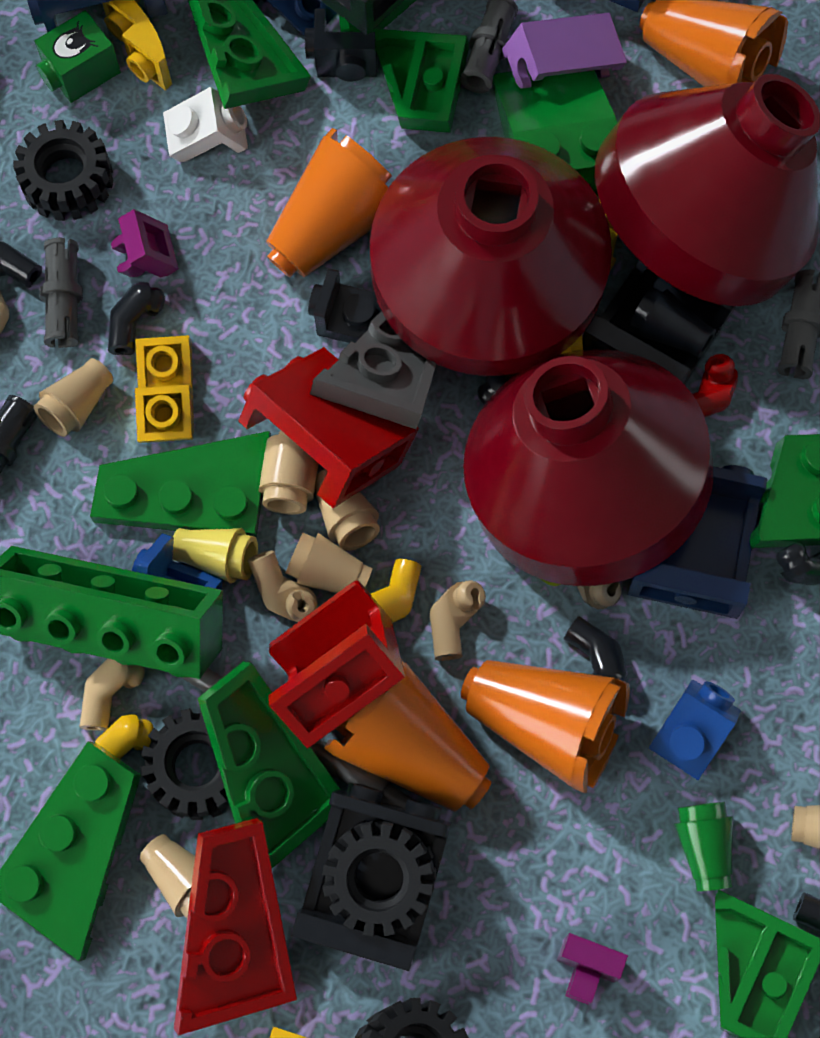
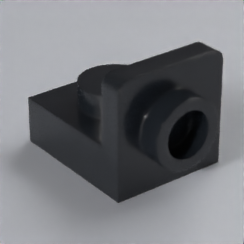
[308,268,382,343]

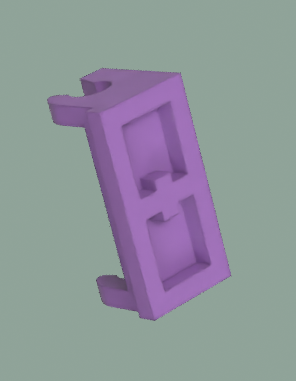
[502,12,627,89]

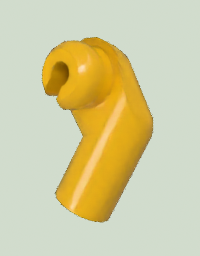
[371,558,422,623]
[95,714,154,760]

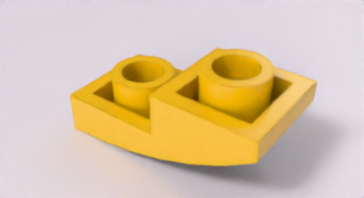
[102,0,172,91]
[135,335,194,443]

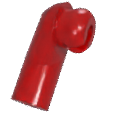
[692,354,738,417]

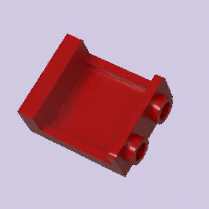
[238,347,419,508]
[269,581,405,749]

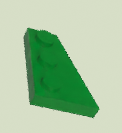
[188,0,311,109]
[90,431,271,538]
[197,661,340,869]
[0,741,141,961]

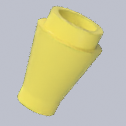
[172,528,258,583]

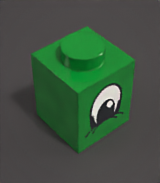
[34,10,121,103]

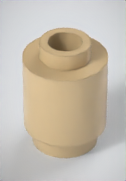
[259,431,319,515]

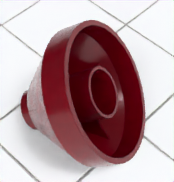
[595,74,820,306]
[370,137,612,376]
[463,349,713,586]

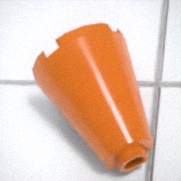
[639,0,788,87]
[266,128,392,278]
[324,659,492,812]
[461,660,630,793]

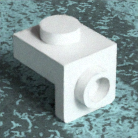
[163,87,248,162]

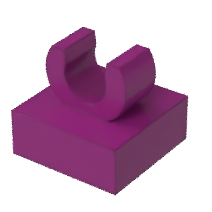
[111,209,179,278]
[557,933,628,1005]

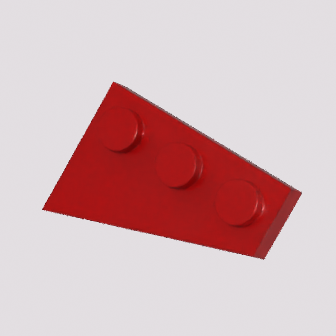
[174,818,297,1036]

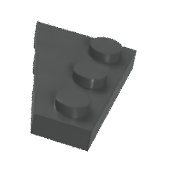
[310,311,437,429]

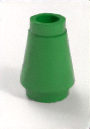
[674,802,733,891]

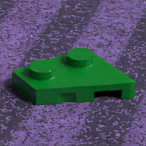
[373,29,469,133]
[750,434,820,549]
[715,890,820,1038]

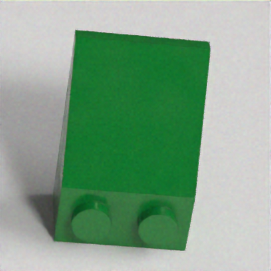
[493,69,617,196]

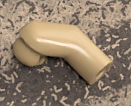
[430,580,486,661]

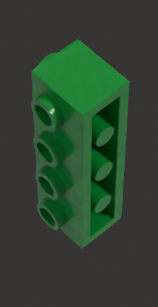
[0,546,223,679]

